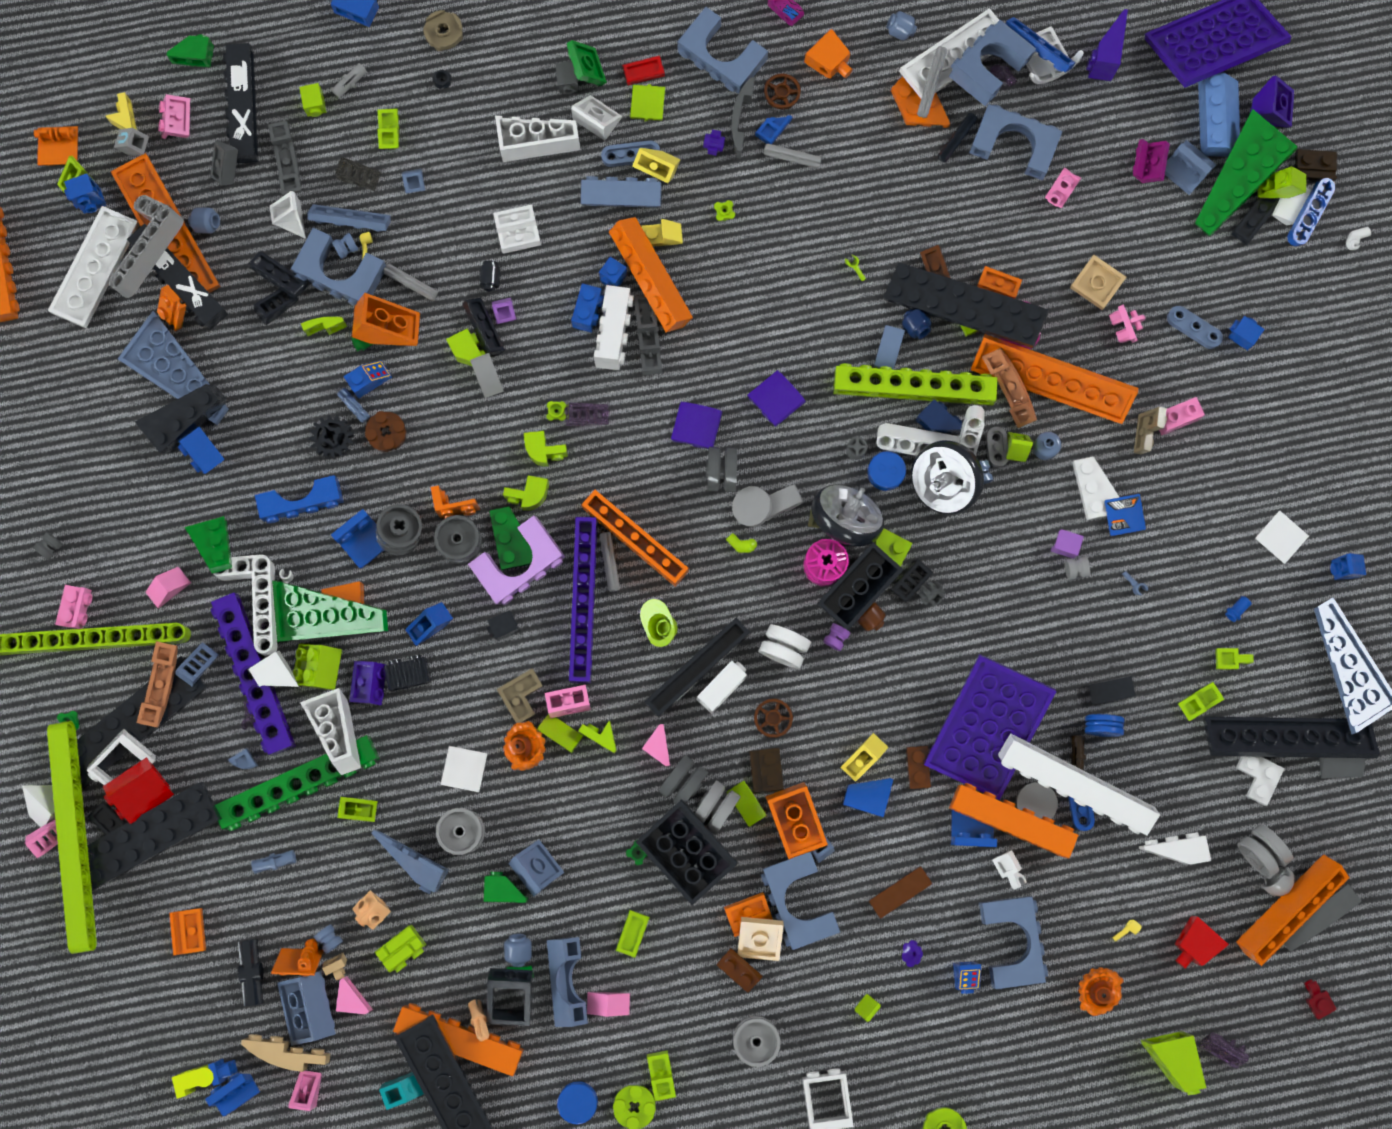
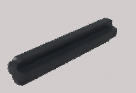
[938,112,977,163]

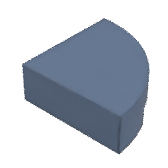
[228,748,258,769]

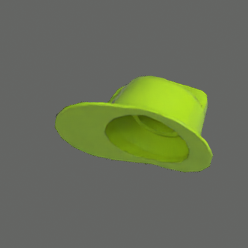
[640,599,678,647]

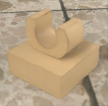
[322,953,347,981]

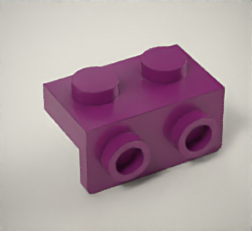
[1133,139,1170,183]

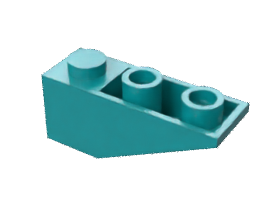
[379,1072,424,1110]

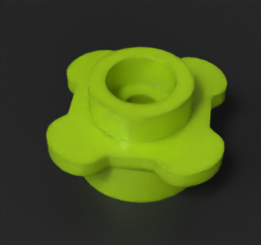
[714,200,735,221]
[546,401,567,421]

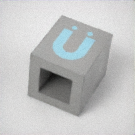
[114,128,149,156]

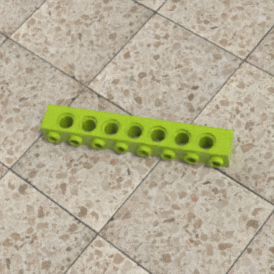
[833,363,997,406]

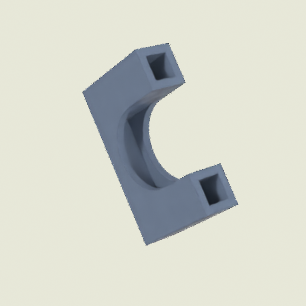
[677,7,768,94]
[949,20,1036,106]
[969,104,1062,181]
[291,228,386,307]
[760,852,840,950]
[979,896,1048,989]

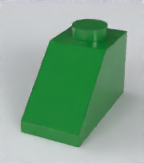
[167,34,214,68]
[484,871,528,903]

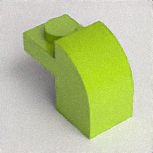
[524,431,568,467]
[503,475,549,511]

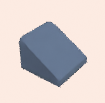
[402,169,425,194]

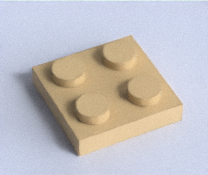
[1070,255,1126,310]
[737,917,784,961]

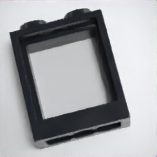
[487,968,533,1027]

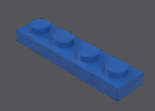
[1005,17,1076,73]

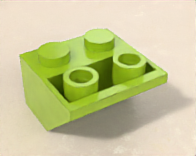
[293,644,342,690]

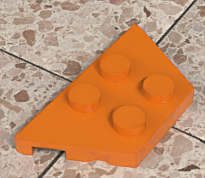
[891,76,950,128]

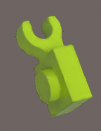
[1215,648,1254,670]

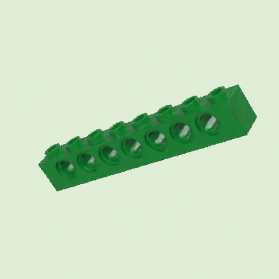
[215,735,380,832]

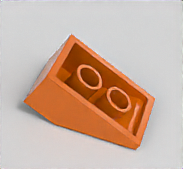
[352,293,420,346]
[765,782,828,859]

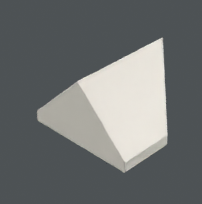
[270,191,306,239]
[248,651,299,687]
[22,785,55,827]

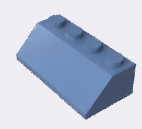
[1198,73,1240,157]

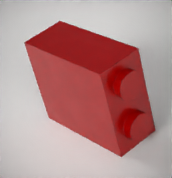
[103,757,174,824]

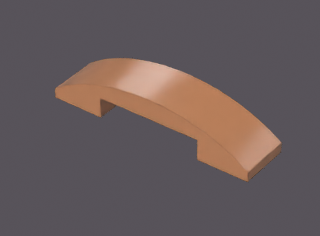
[982,348,1037,428]
[137,641,178,728]

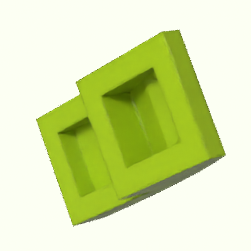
[377,109,399,149]
[301,317,348,336]
[1178,681,1225,721]
[647,1050,676,1101]

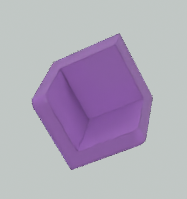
[1051,529,1084,559]

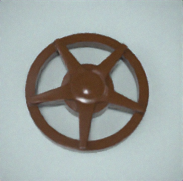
[764,73,801,109]
[754,699,793,738]

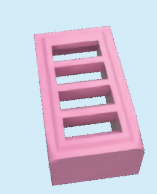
[25,819,58,858]

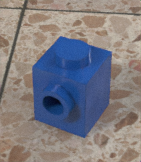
[599,256,627,287]
[1228,316,1265,351]

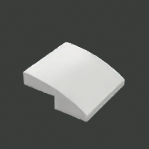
[1272,188,1319,231]
[493,205,541,254]

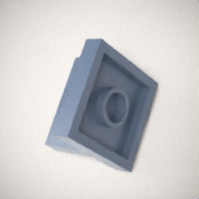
[1165,140,1216,195]
[508,840,564,897]

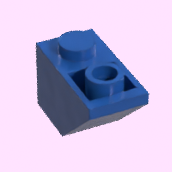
[1330,553,1366,580]

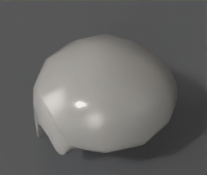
[1261,867,1294,896]

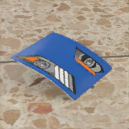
[1104,494,1146,536]

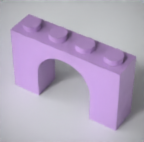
[468,516,565,605]

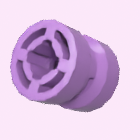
[823,623,850,651]

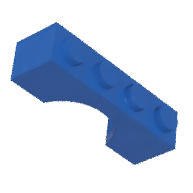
[255,475,343,523]

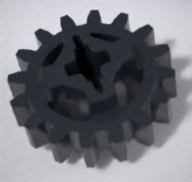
[309,415,354,459]

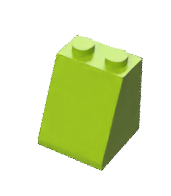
[1141,1031,1206,1095]

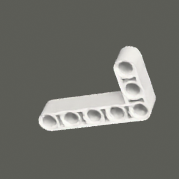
[877,405,984,456]
[213,555,278,657]

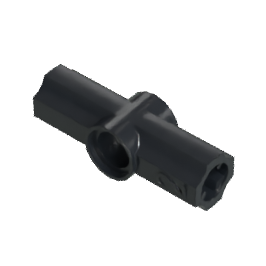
[238,939,264,1006]

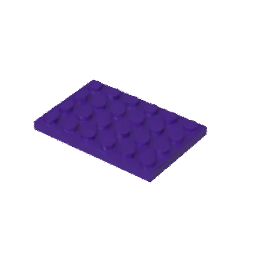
[1144,0,1291,88]
[924,654,1057,800]

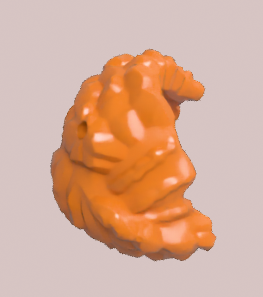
[503,721,546,771]
[1078,967,1124,1016]

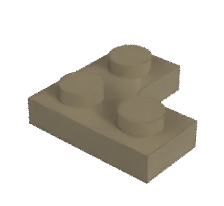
[1134,407,1167,455]
[497,668,543,723]

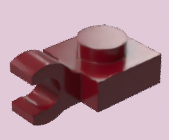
[1304,979,1337,1020]

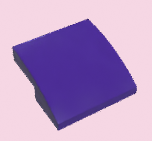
[747,370,806,427]
[671,401,722,449]

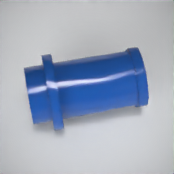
[1225,596,1252,622]

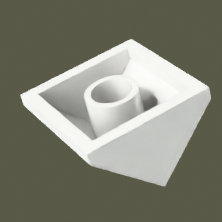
[571,95,622,141]

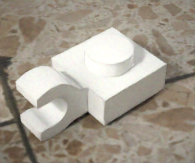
[992,850,1027,890]

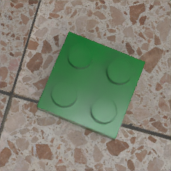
[566,40,607,86]

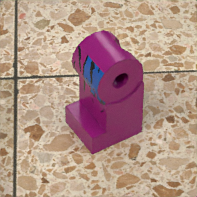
[768,0,804,26]

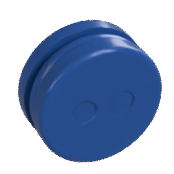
[867,451,906,491]
[1085,714,1125,737]
[557,1081,598,1124]

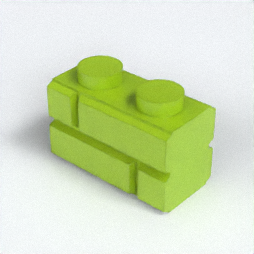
[375,925,426,973]

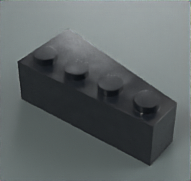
[135,384,228,453]

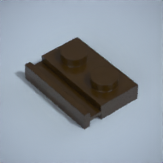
[1295,149,1337,182]
[749,748,784,793]

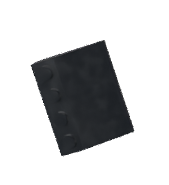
[636,800,738,905]

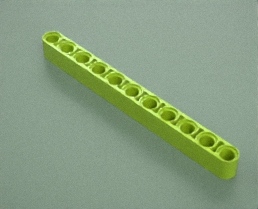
[0,623,191,655]
[47,721,97,954]

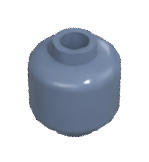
[886,11,917,41]
[188,207,220,234]
[1033,432,1061,460]
[504,934,532,967]

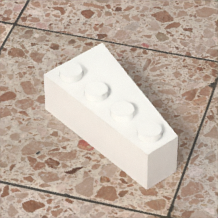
[594,285,634,370]
[300,688,361,775]

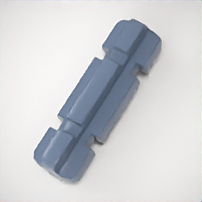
[337,388,370,423]

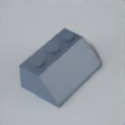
[277,971,336,1046]

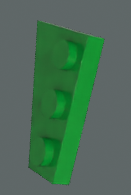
[489,507,533,571]
[185,516,232,574]

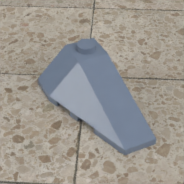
[371,830,449,894]

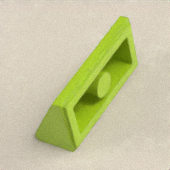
[537,714,583,753]
[726,781,767,827]

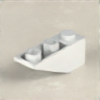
[1139,832,1211,864]

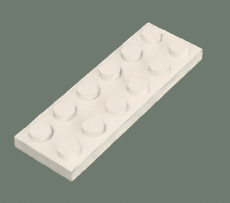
[899,8,999,98]
[48,206,140,328]

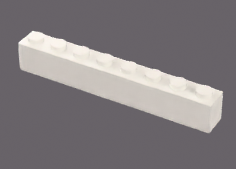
[998,733,1160,835]

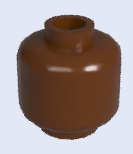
[857,602,885,631]

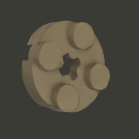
[423,10,463,51]

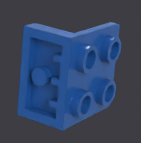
[331,509,384,569]
[951,810,997,847]

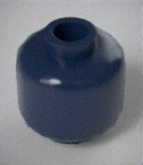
[902,309,932,339]

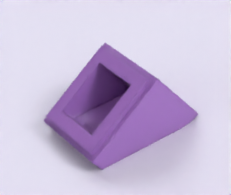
[492,298,516,324]

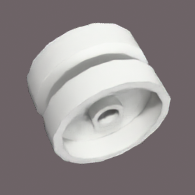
[758,624,811,669]

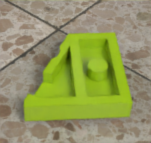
[876,528,912,566]

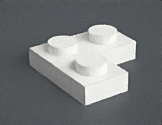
[1236,756,1284,806]

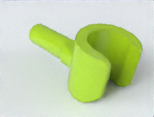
[845,254,866,281]

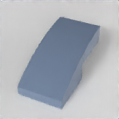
[874,325,905,370]

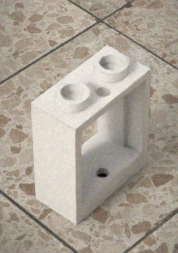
[697,661,747,714]
[87,729,156,785]
[802,1068,854,1129]

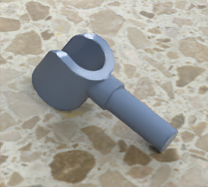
[1122,571,1148,596]

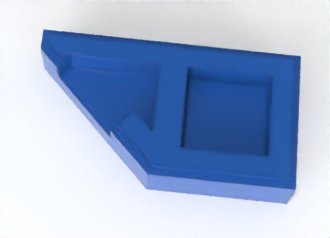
[755,115,793,144]

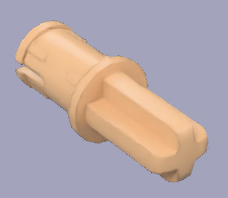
[468,1000,489,1042]

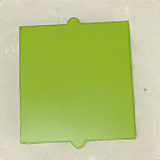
[630,84,665,121]

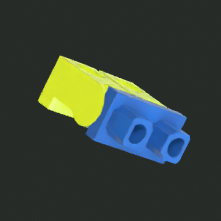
[172,1058,238,1099]

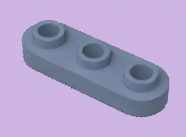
[601,141,660,167]
[1167,306,1223,349]

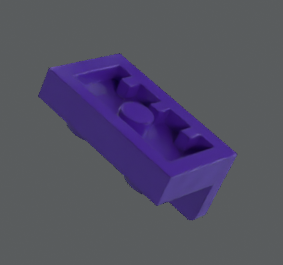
[349,661,386,705]

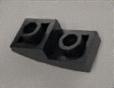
[1089,675,1136,705]

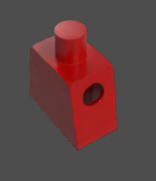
[1175,916,1229,969]

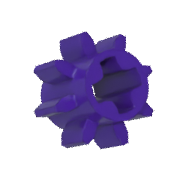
[703,129,725,156]

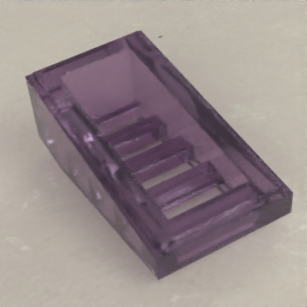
[566,403,609,426]

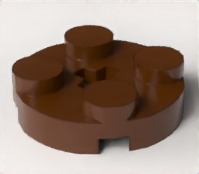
[365,411,407,452]

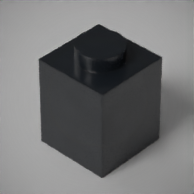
[486,610,520,641]

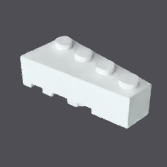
[495,116,581,162]

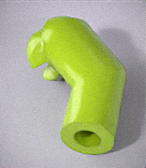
[726,533,757,553]

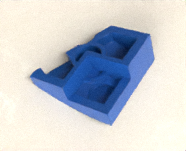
[842,778,893,817]

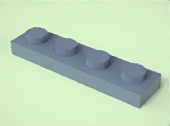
[307,204,391,232]

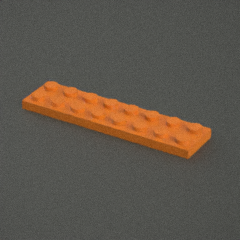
[111,153,221,302]
[970,334,1139,424]

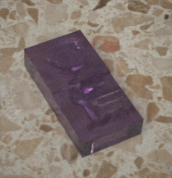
[1200,1032,1249,1069]

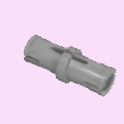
[330,63,368,99]

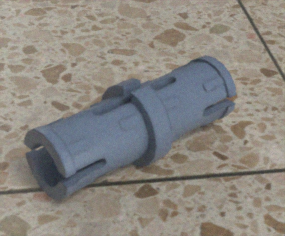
[251,850,296,874]

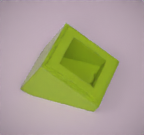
[855,994,881,1022]

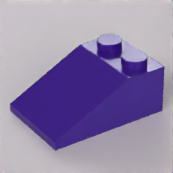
[1086,9,1128,81]

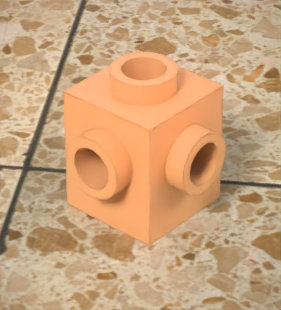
[352,890,391,930]

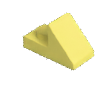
[106,92,137,130]
[642,219,683,246]

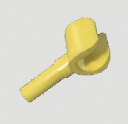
[360,232,373,259]
[1112,920,1142,942]

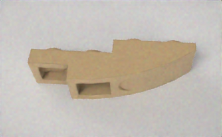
[241,1034,330,1072]

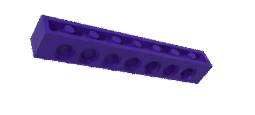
[569,517,597,684]
[211,593,296,756]

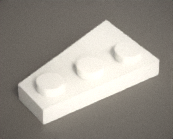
[1072,457,1119,520]

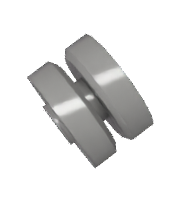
[695,780,741,835]
[436,808,485,855]
[1237,824,1293,879]
[733,1016,780,1067]

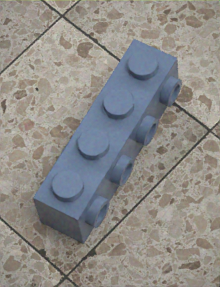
[581,176,662,208]

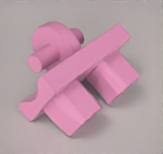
[1045,168,1081,208]
[1109,304,1146,343]

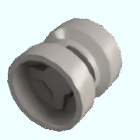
[1065,556,1090,579]

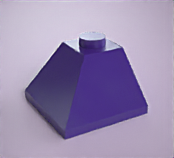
[1250,76,1294,128]

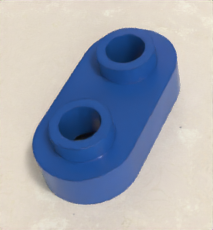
[1069,796,1095,831]

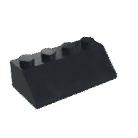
[817,542,904,631]

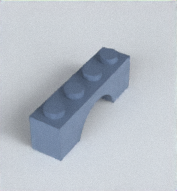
[547,937,588,1027]

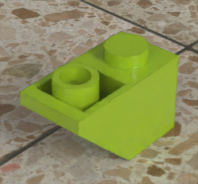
[1258,166,1306,198]
[446,328,485,366]

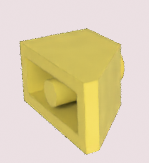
[632,148,680,183]
[840,733,888,782]

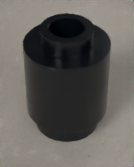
[479,260,500,292]

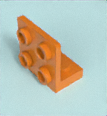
[431,485,480,519]

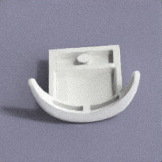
[1026,26,1084,84]

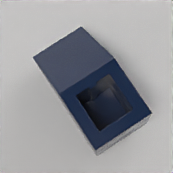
[915,399,962,434]

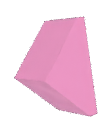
[146,567,191,608]
[642,724,670,767]
[336,976,373,1014]
[587,992,630,1017]
[288,1071,322,1111]

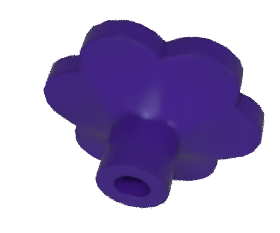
[902,940,923,967]

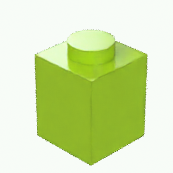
[299,83,327,117]

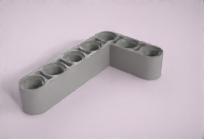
[109,195,184,298]

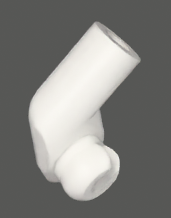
[1346,227,1371,250]

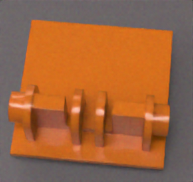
[34,126,78,166]
[271,939,324,976]

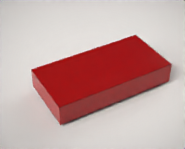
[622,55,665,86]

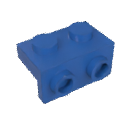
[205,1072,260,1117]

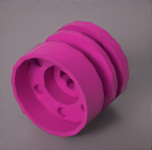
[803,539,849,586]

